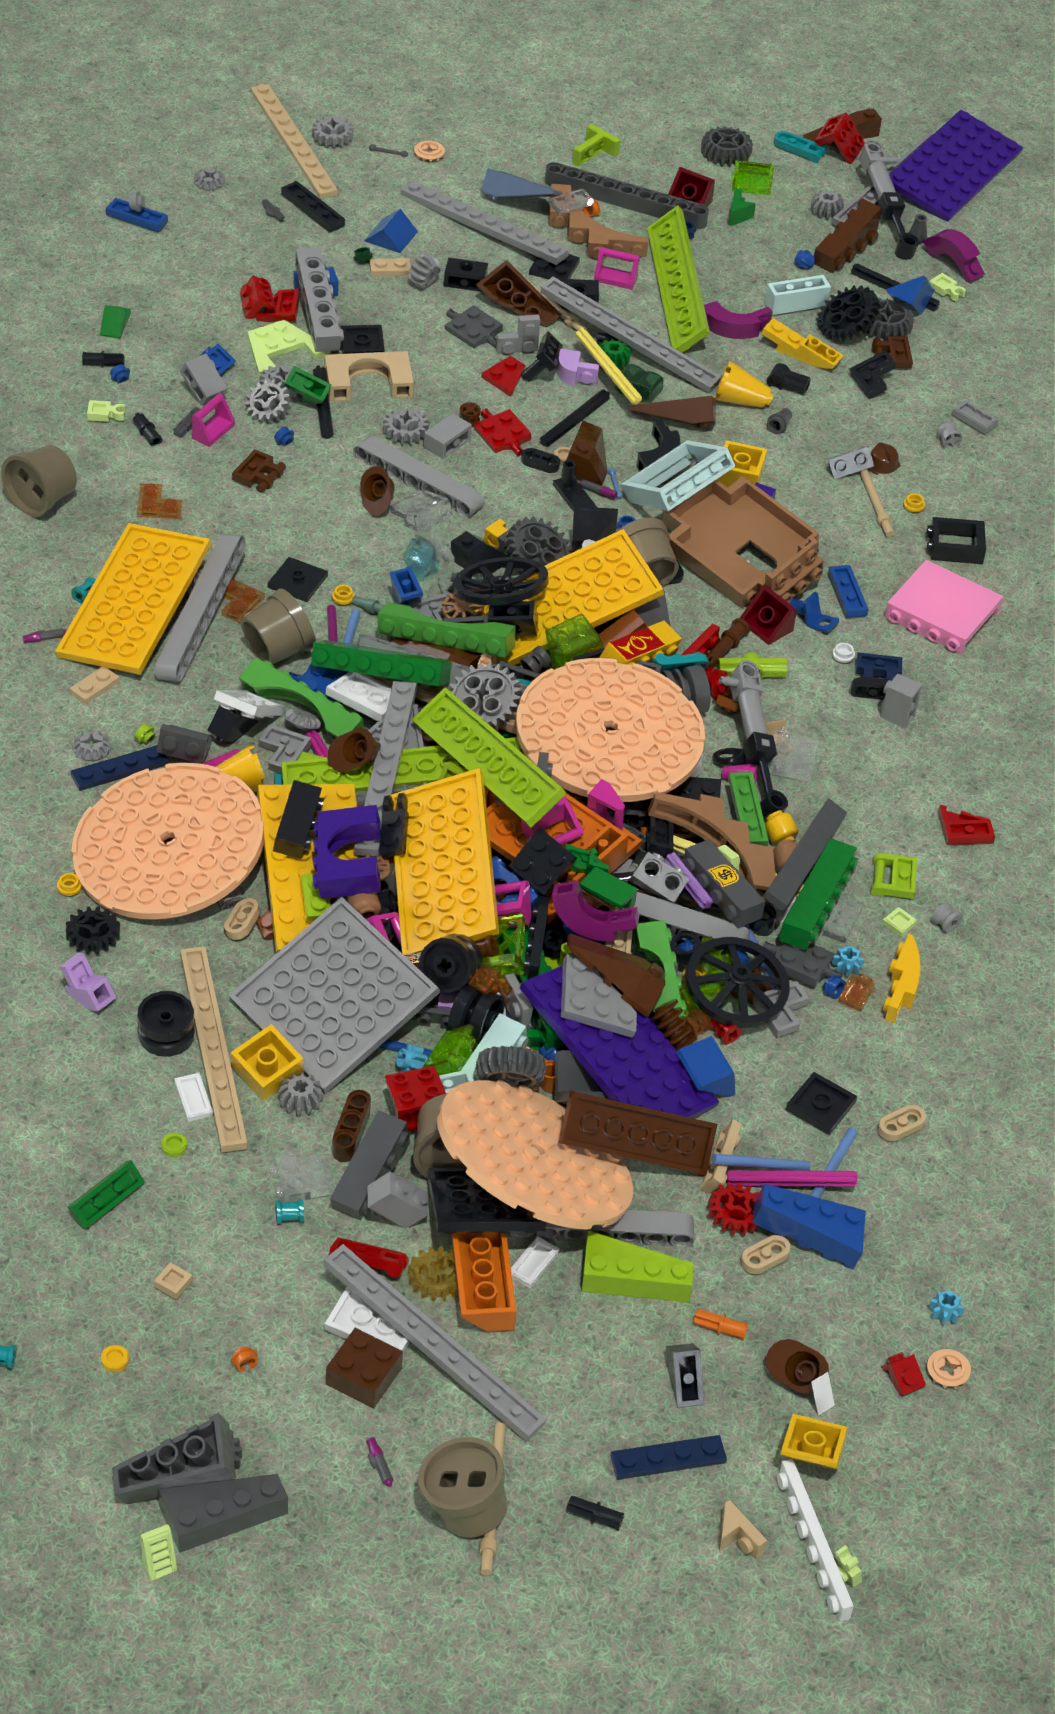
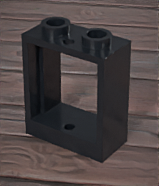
[926,517,986,565]

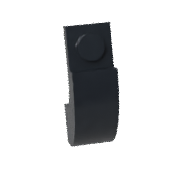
[636,418,680,472]

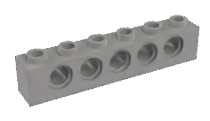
[295,247,344,352]

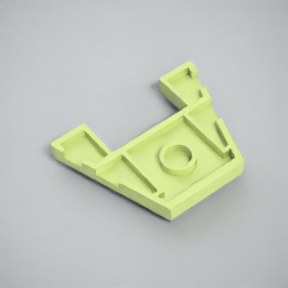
[248,320,331,376]

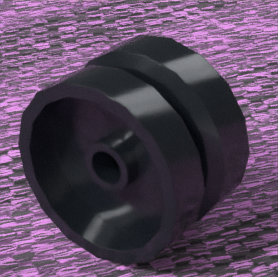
[419,933,483,993]
[447,984,505,1046]
[137,991,195,1057]

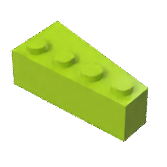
[582,1230,694,1303]

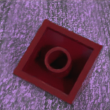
[668,167,715,207]
[740,584,797,645]

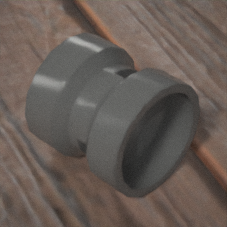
[520,645,552,674]

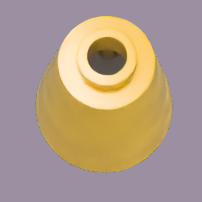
[714,361,774,408]
[216,744,268,792]

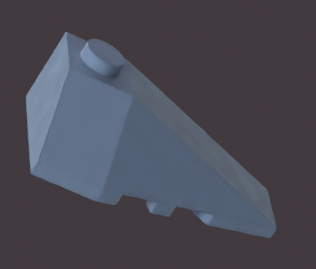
[481,168,562,200]

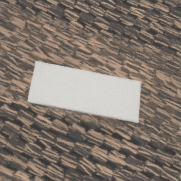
[811,1372,835,1415]

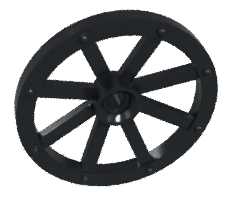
[454,557,549,605]
[685,937,790,1028]

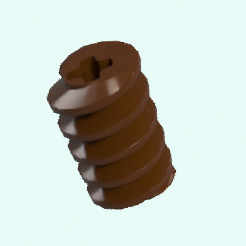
[651,999,697,1051]

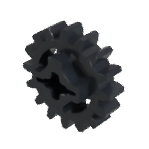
[66,906,120,954]

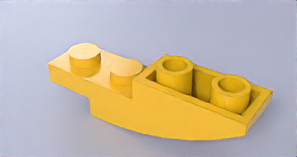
[761,318,844,369]
[883,934,920,1023]

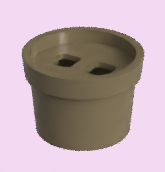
[1,445,77,518]
[615,518,679,586]
[241,589,316,664]
[413,1094,467,1178]
[418,1437,508,1538]

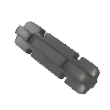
[173,407,200,438]

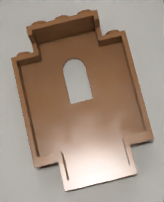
[663,476,824,609]

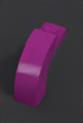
[923,229,985,283]
[704,301,773,339]
[552,880,639,941]

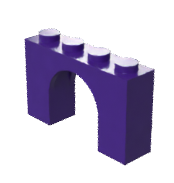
[313,805,381,899]

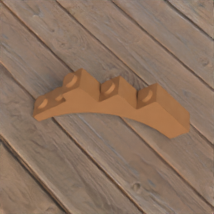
[549,184,648,259]
[648,792,776,905]

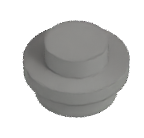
[129,191,145,212]

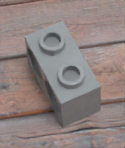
[628,852,689,903]

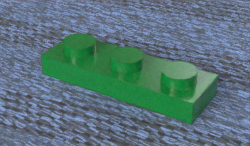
[68,1160,145,1229]

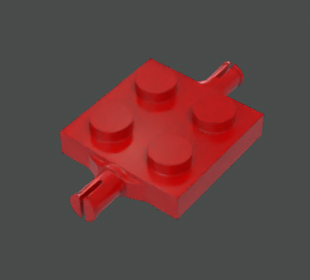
[473,408,532,457]

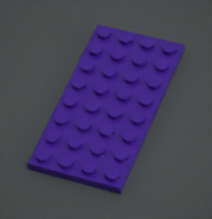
[889,109,1024,222]
[519,965,719,1118]

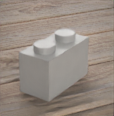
[180,353,228,406]
[424,413,472,459]
[880,674,922,729]
[367,1172,429,1227]

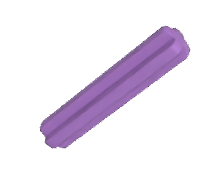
[665,853,713,910]

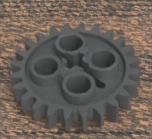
[504,516,573,573]

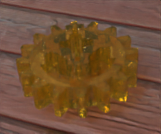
[408,1246,458,1302]

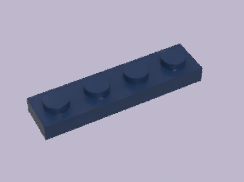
[71,745,169,791]
[610,1435,727,1480]

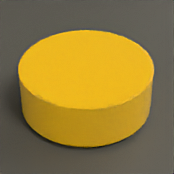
[101,1345,129,1372]

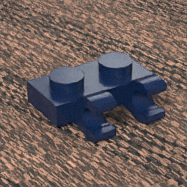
[856,652,902,681]

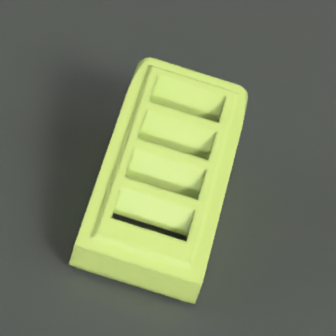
[141,1524,177,1581]

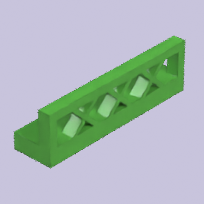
[728,772,769,846]

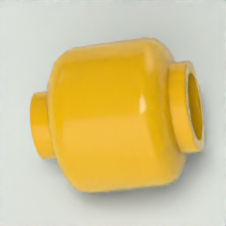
[765,810,799,845]

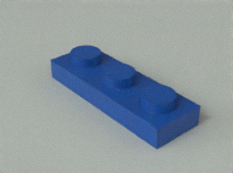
[106,198,168,232]
[828,565,869,618]

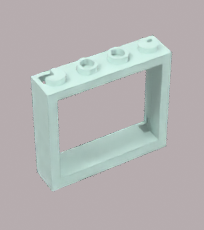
[621,440,735,511]

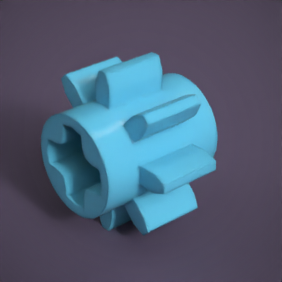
[832,946,864,977]
[396,1044,428,1072]
[929,1290,964,1325]

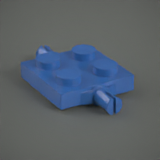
[289,663,349,705]

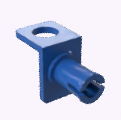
[790,592,839,633]

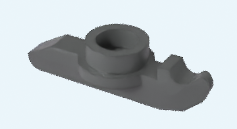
[262,199,285,219]

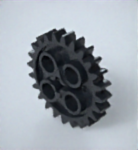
[816,285,881,342]

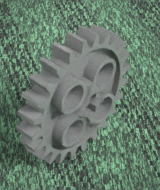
[449,662,523,731]

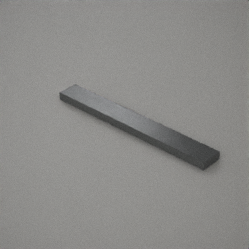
[763,798,847,911]

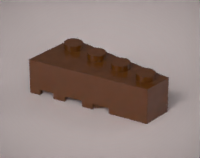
[814,198,881,273]

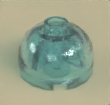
[401,534,440,580]

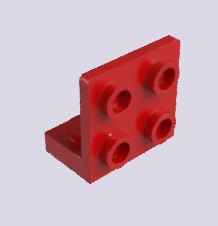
[815,112,865,164]
[385,1066,446,1131]

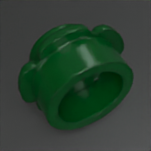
[353,247,373,264]

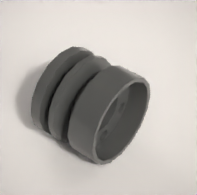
[660,665,711,713]

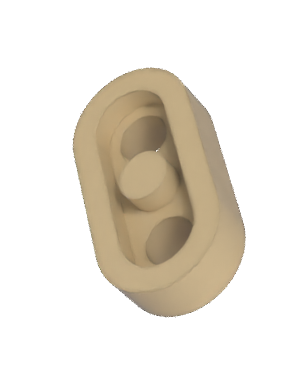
[224,898,261,940]
[878,1105,926,1141]
[741,1235,791,1275]

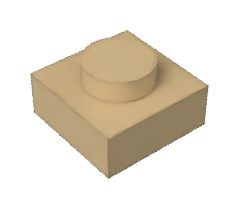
[154,1262,193,1300]

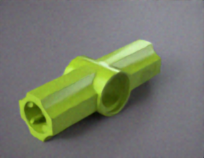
[717,652,788,679]

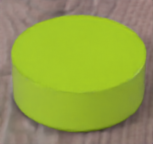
[161,1132,188,1158]

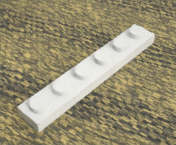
[777,1459,854,1622]

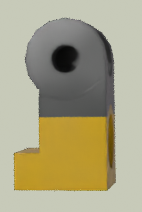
[484,519,511,556]

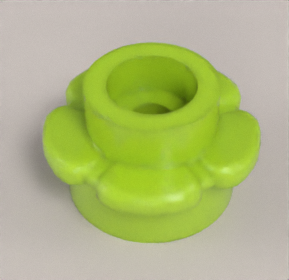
[134,723,156,745]

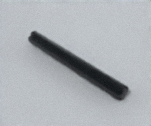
[851,264,940,311]
[313,365,334,439]
[539,389,610,447]

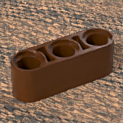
[332,1090,371,1162]

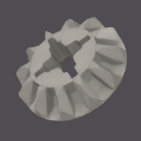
[194,167,225,190]
[285,709,322,731]
[72,730,111,761]

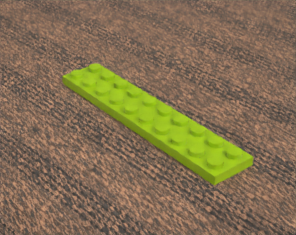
[647,205,710,353]
[411,687,567,828]
[281,737,521,795]

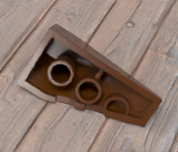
[477,260,561,328]
[628,396,716,428]
[567,933,665,1017]

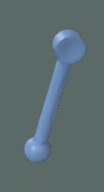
[608,468,622,499]

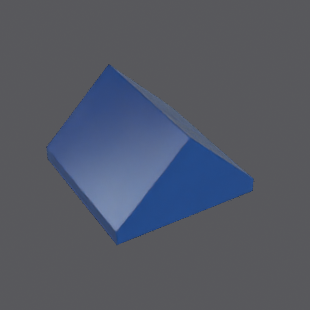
[364,209,418,253]
[886,275,935,315]
[676,1036,735,1097]

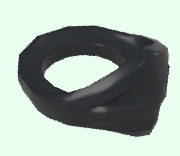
[712,748,747,765]
[670,932,702,967]

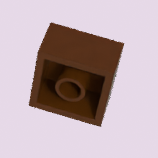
[326,1327,403,1409]

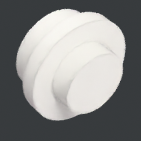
[832,642,855,663]

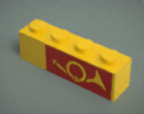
[599,621,682,666]

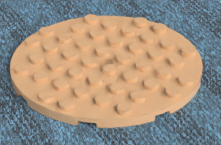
[516,658,705,802]
[71,763,264,920]
[437,1080,633,1229]

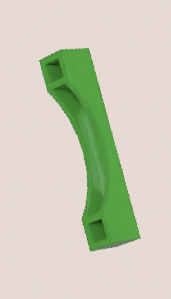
[378,602,515,658]
[238,657,365,742]

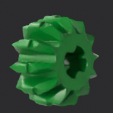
[596,339,631,371]

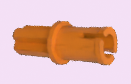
[693,1309,749,1341]

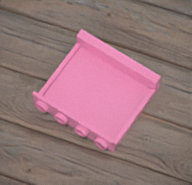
[885,560,1003,654]

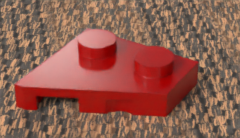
[256,289,300,322]
[481,355,525,396]
[938,805,995,845]

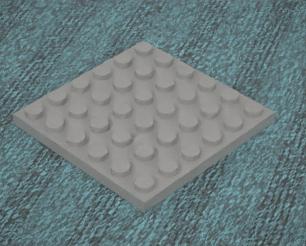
[228,897,440,1094]

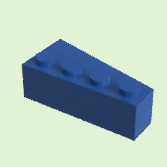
[752,1184,866,1270]

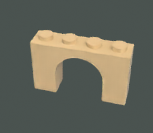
[324,351,414,401]

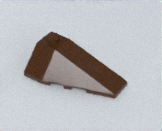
[803,108,882,146]
[562,420,607,485]
[392,637,483,669]

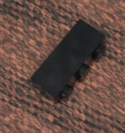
[273,780,324,859]

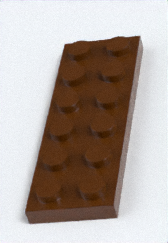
[558,1091,718,1175]

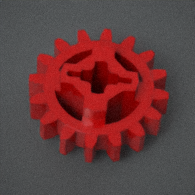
[707,1182,760,1236]

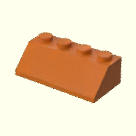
[452,1232,517,1332]

